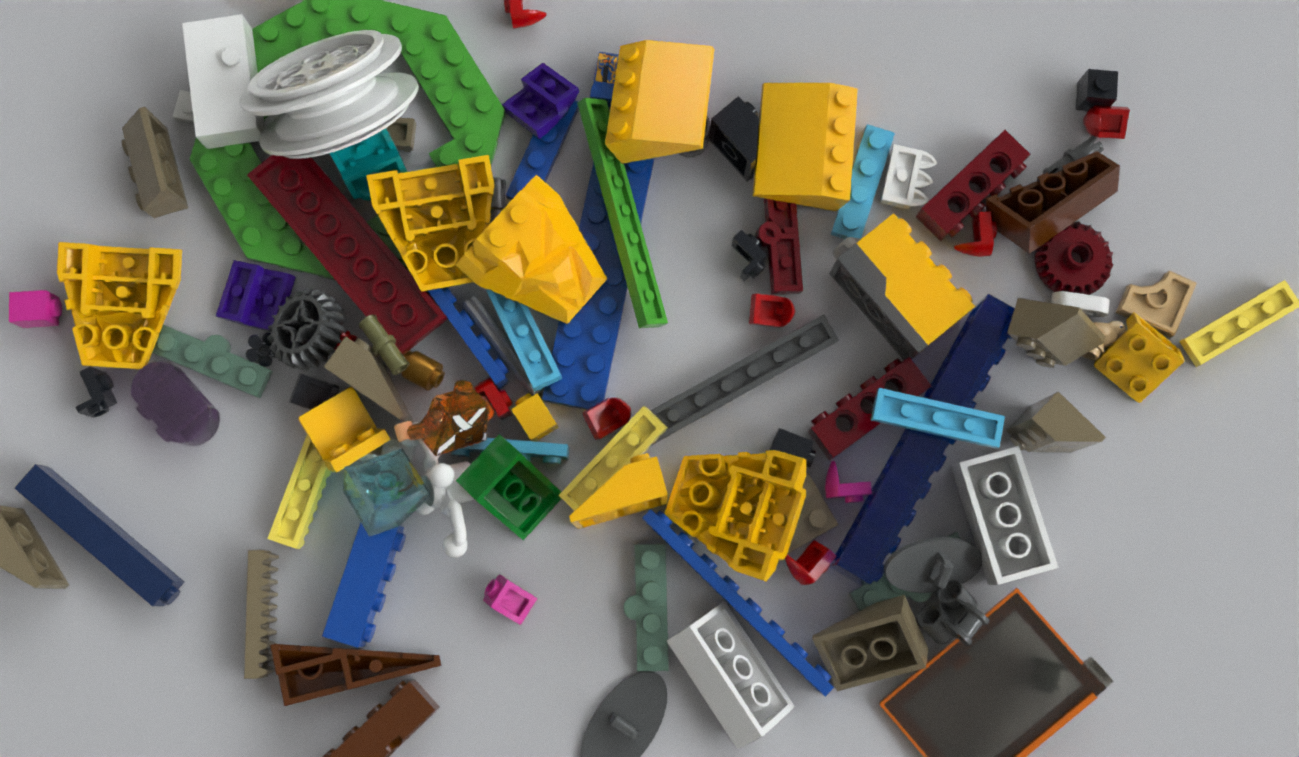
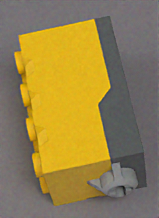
[829,213,975,360]

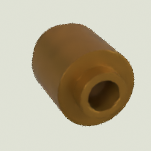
[402,350,445,391]

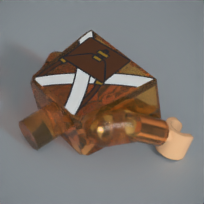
[394,380,494,456]

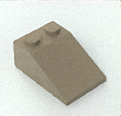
[324,337,414,423]
[0,506,69,589]
[812,595,929,691]

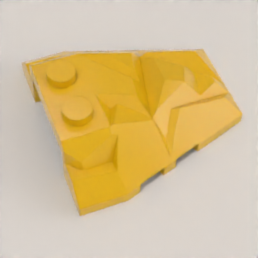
[366,155,494,292]
[455,175,607,324]
[57,242,182,369]
[664,450,806,582]

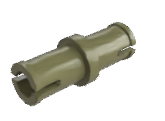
[358,314,410,375]

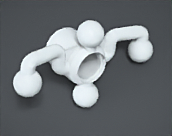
[402,422,475,558]

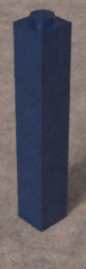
[15,464,184,606]

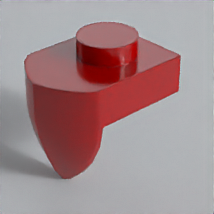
[504,0,547,29]
[1083,105,1130,139]
[954,211,997,257]
[749,293,796,328]
[463,377,513,420]
[582,397,631,440]
[785,540,837,585]

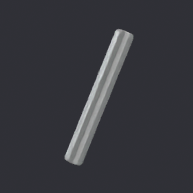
[463,296,544,396]

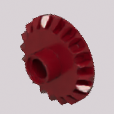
[1034,221,1114,295]

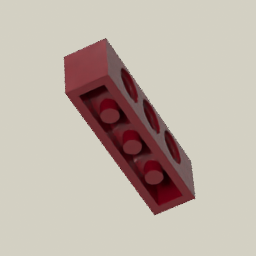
[916,130,1031,242]
[808,357,931,461]

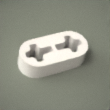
[1051,291,1110,318]

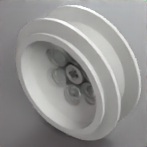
[240,30,419,159]

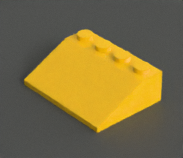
[605,40,715,164]
[752,83,858,211]
[569,453,668,529]

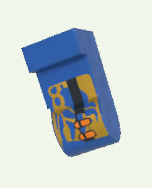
[590,52,619,110]

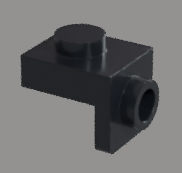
[731,230,767,282]
[75,366,117,418]
[289,374,340,410]

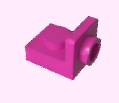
[483,574,538,625]

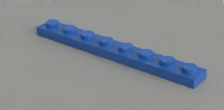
[642,509,834,697]

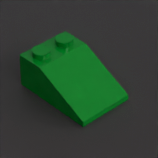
[456,434,562,541]

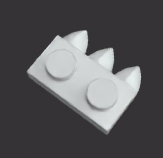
[880,144,937,210]

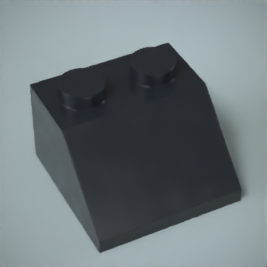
[709,96,759,182]

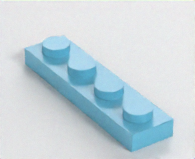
[830,124,895,239]
[486,289,562,392]
[871,388,1005,449]
[443,434,570,464]

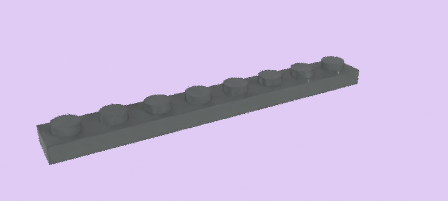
[613,314,839,446]

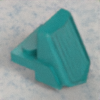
[329,128,408,201]

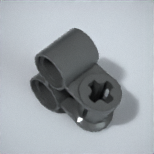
[917,579,990,646]

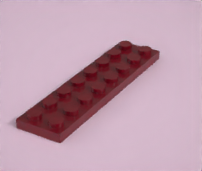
[247,155,448,355]

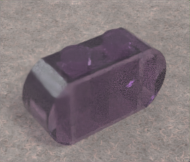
[131,362,220,446]

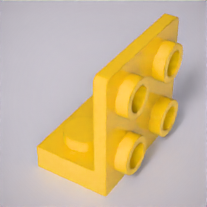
[1094,312,1185,403]
[298,387,391,473]

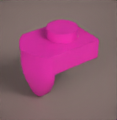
[825,461,872,503]

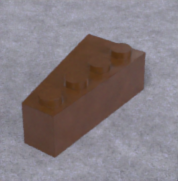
[986,151,1120,254]
[323,680,440,757]

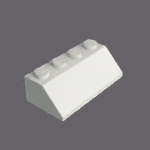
[667,601,795,749]

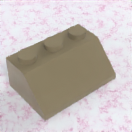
[121,107,188,218]
[1007,298,1105,368]
[1006,392,1106,453]

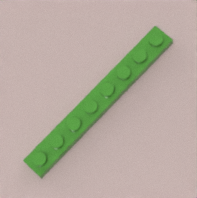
[577,97,668,328]

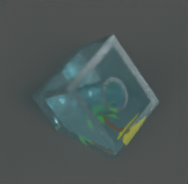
[343,449,430,537]

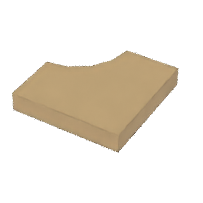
[1115,270,1197,338]

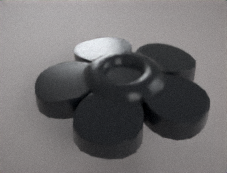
[245,332,276,367]

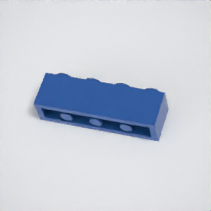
[322,515,406,648]

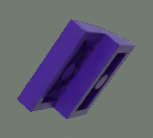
[502,63,580,139]
[216,260,296,332]

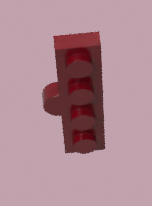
[755,198,803,294]

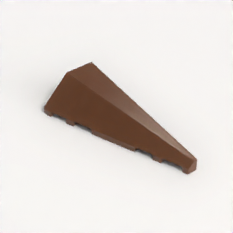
[270,644,442,706]

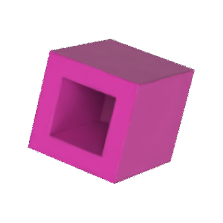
[9,290,62,328]

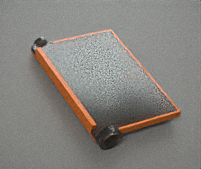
[879,587,1114,757]

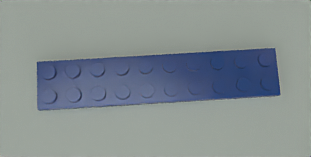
[542,158,655,410]

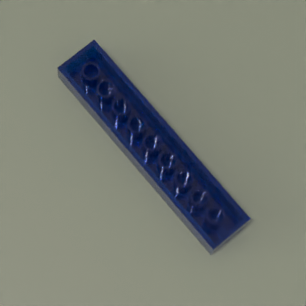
[830,294,1015,585]

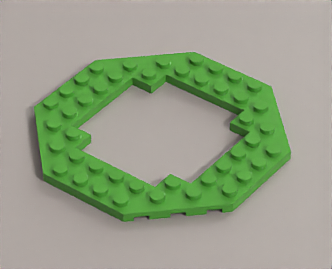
[190,0,506,281]

